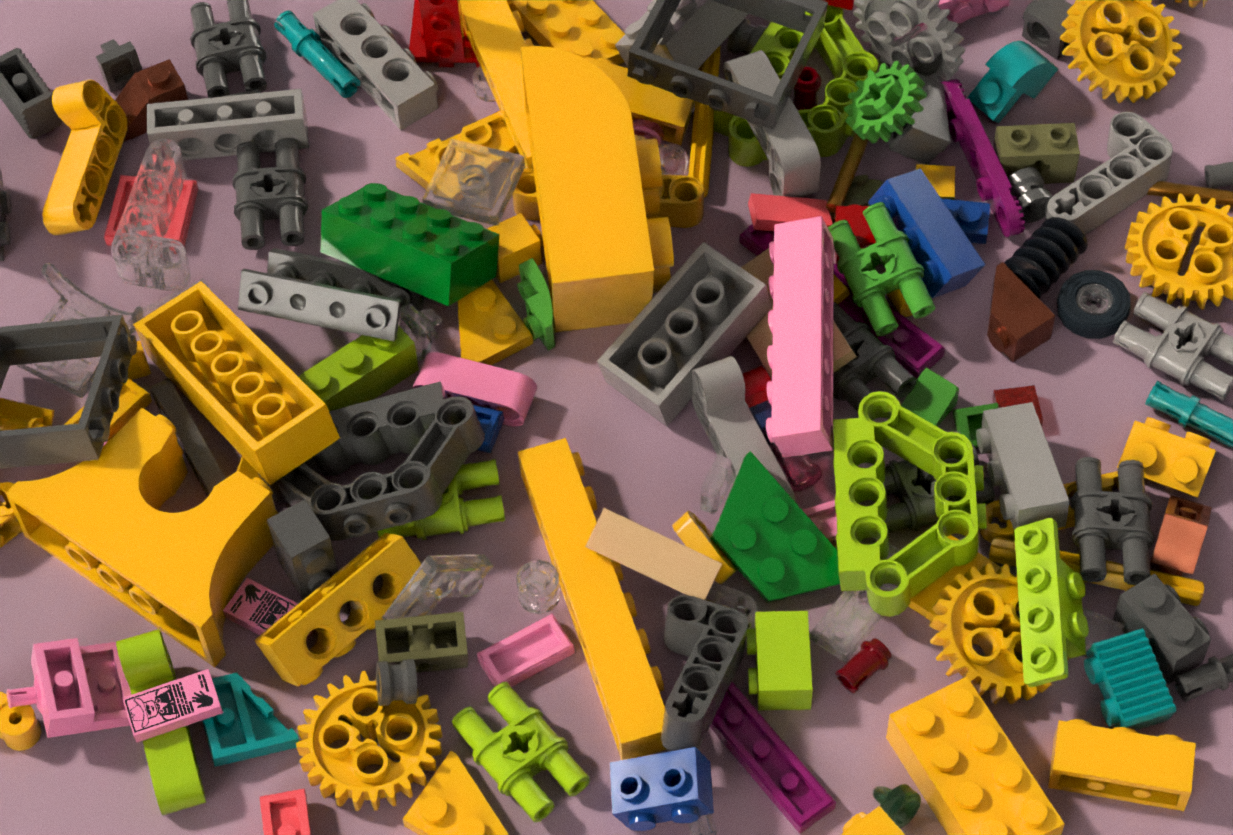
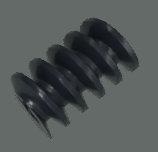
[1005,217,1088,299]

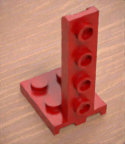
[409,0,481,68]

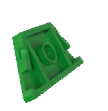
[711,451,840,603]

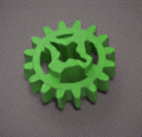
[844,61,927,144]

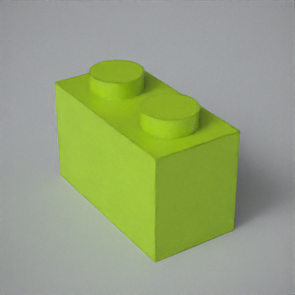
[746,611,813,711]

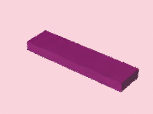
[710,682,836,834]

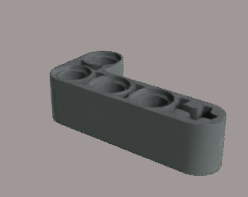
[661,595,748,751]

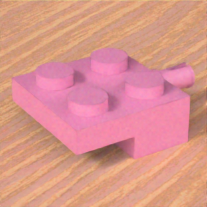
[7,638,131,738]

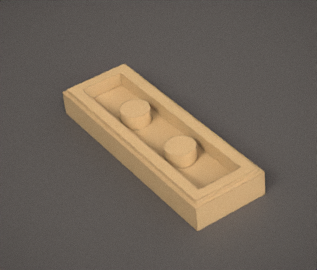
[585,508,722,600]

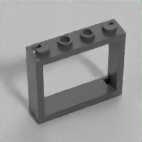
[627,0,828,129]
[0,315,137,469]

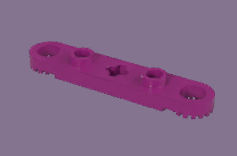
[941,78,1025,237]

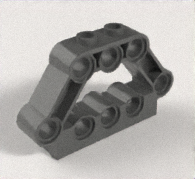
[257,381,485,541]

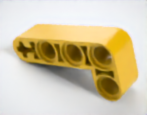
[42,79,127,235]

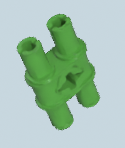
[828,202,936,337]

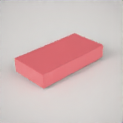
[748,193,833,232]

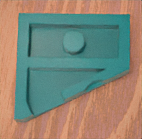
[202,673,299,767]

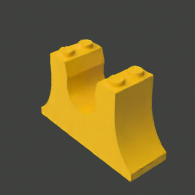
[6,408,278,668]

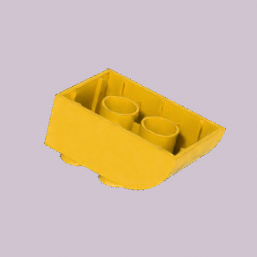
[521,46,674,333]

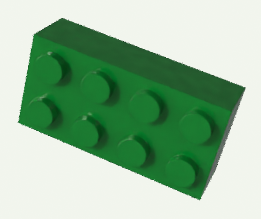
[320,183,500,306]

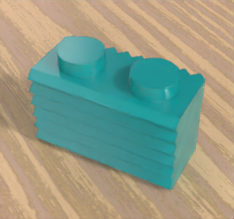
[1084,628,1176,731]

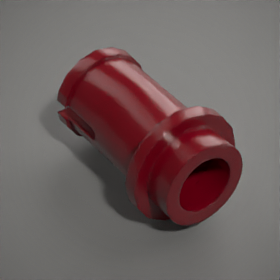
[793,67,822,110]
[835,638,892,693]

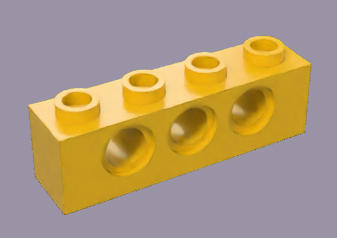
[254,533,430,687]

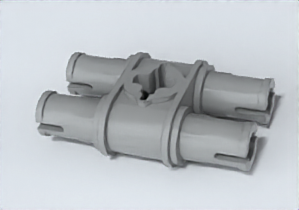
[1113,292,1233,401]

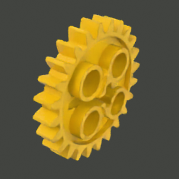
[1060,0,1182,103]
[1125,194,1233,310]
[929,563,1069,704]
[296,671,443,811]

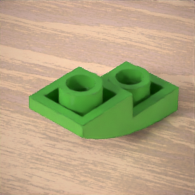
[517,258,555,351]

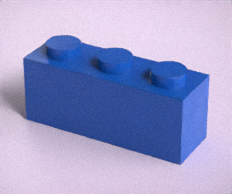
[868,168,986,298]

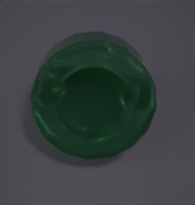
[873,784,921,828]

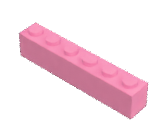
[766,216,834,458]

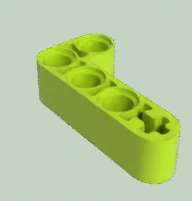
[116,629,207,816]

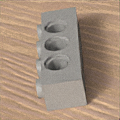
[313,0,439,130]
[147,89,309,163]

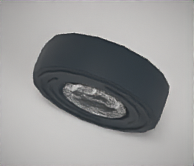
[1057,270,1131,339]

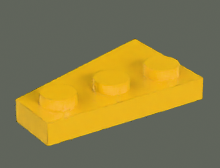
[395,111,518,210]

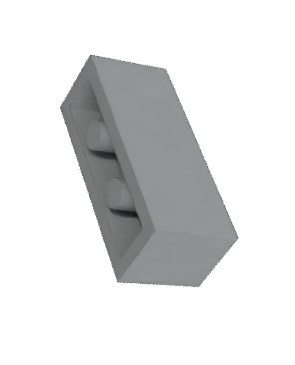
[976,402,1069,530]

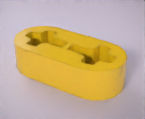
[672,510,737,585]

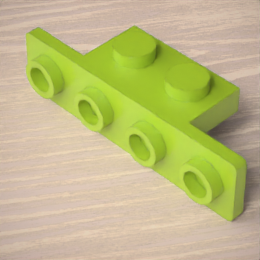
[1014,518,1089,687]

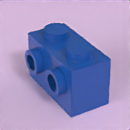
[610,747,714,831]

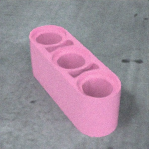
[412,352,538,427]

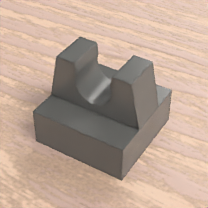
[96,39,143,93]

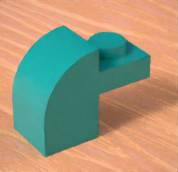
[967,41,1059,123]

